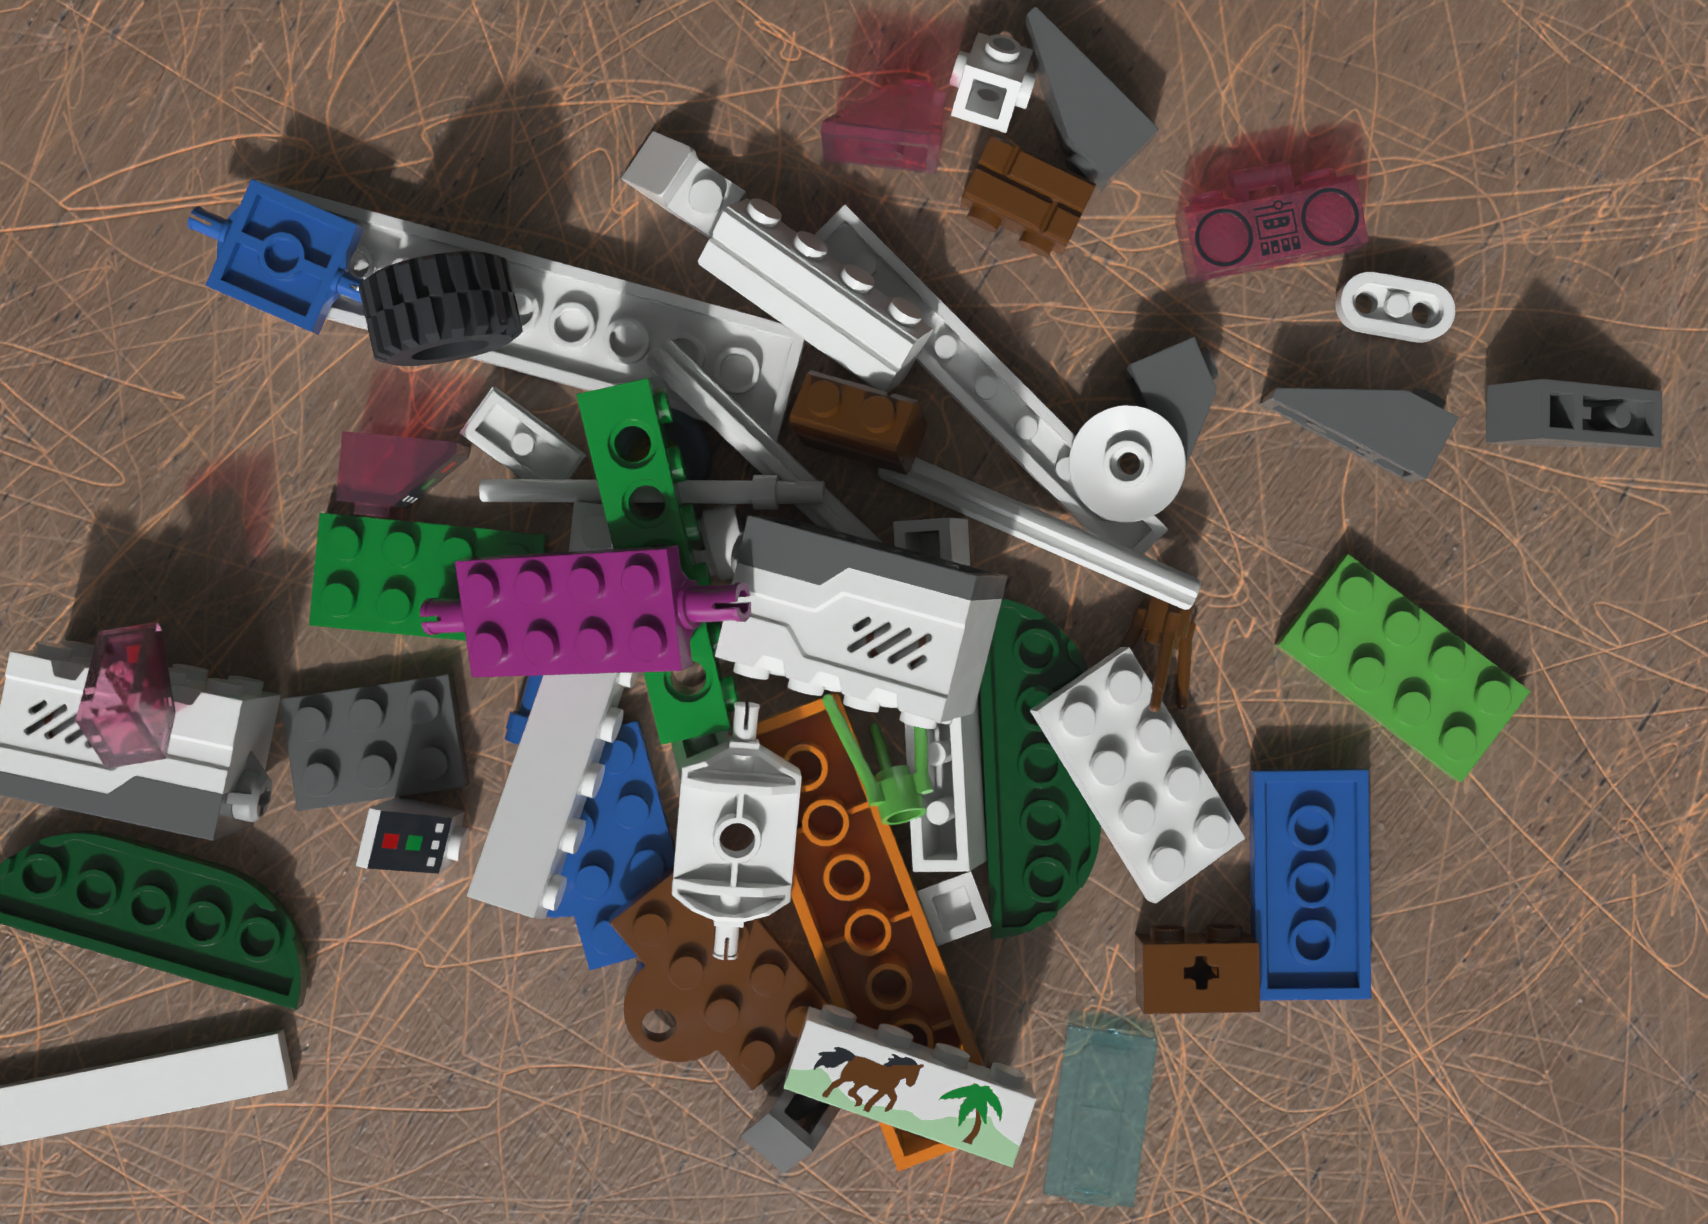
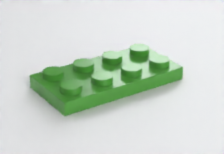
[1274,554,1531,782]

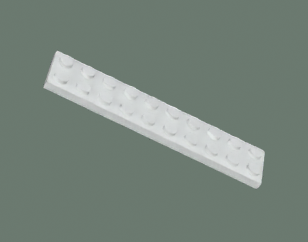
[256,180,806,442]

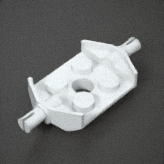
[672,702,802,960]

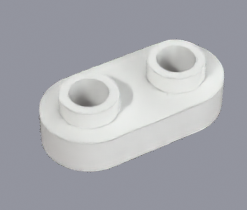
[1335,272,1455,343]

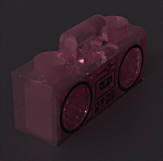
[1174,160,1369,285]

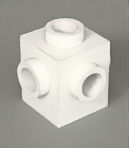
[949,32,1037,133]

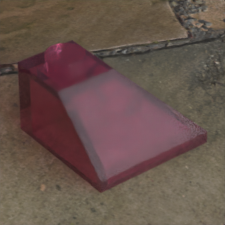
[821,79,946,174]

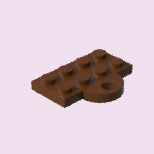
[609,866,833,1091]

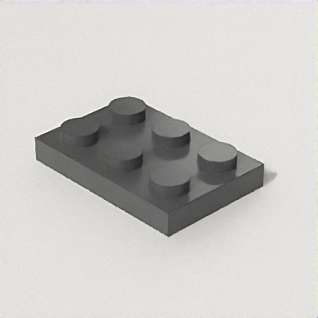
[280,674,470,811]

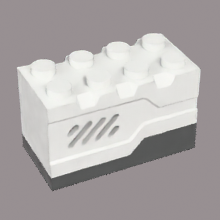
[715,515,1008,729]
[0,640,281,841]

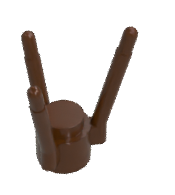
[1118,595,1196,712]

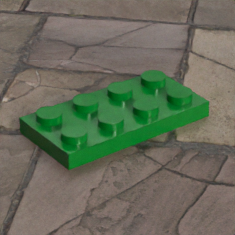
[309,513,549,641]

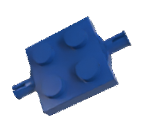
[187,179,364,335]

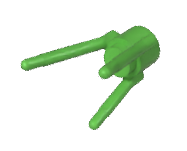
[822,694,933,825]

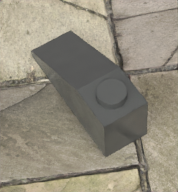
[1022,6,1159,191]
[1486,379,1663,449]
[1259,388,1459,483]

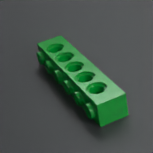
[576,377,739,745]

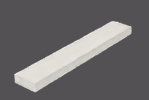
[0,1029,295,1146]

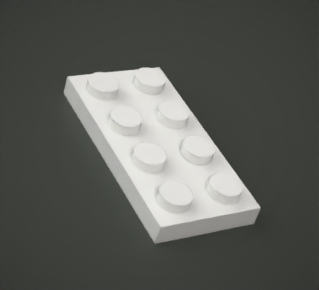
[1030,647,1245,903]

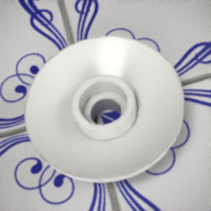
[1069,405,1186,522]

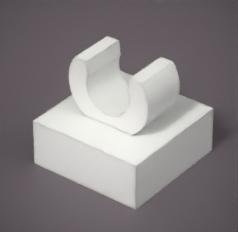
[917,871,992,946]

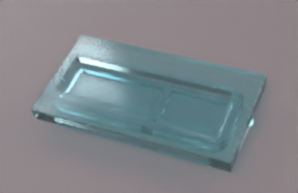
[1043,1024,1158,1208]

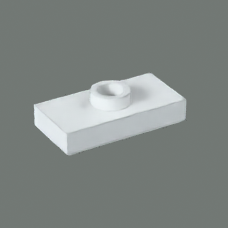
[460,387,588,479]

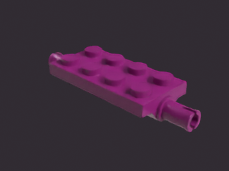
[420,545,751,678]

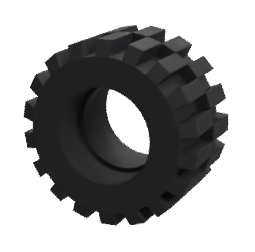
[359,251,523,366]

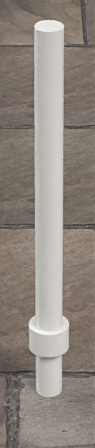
[479,475,825,510]

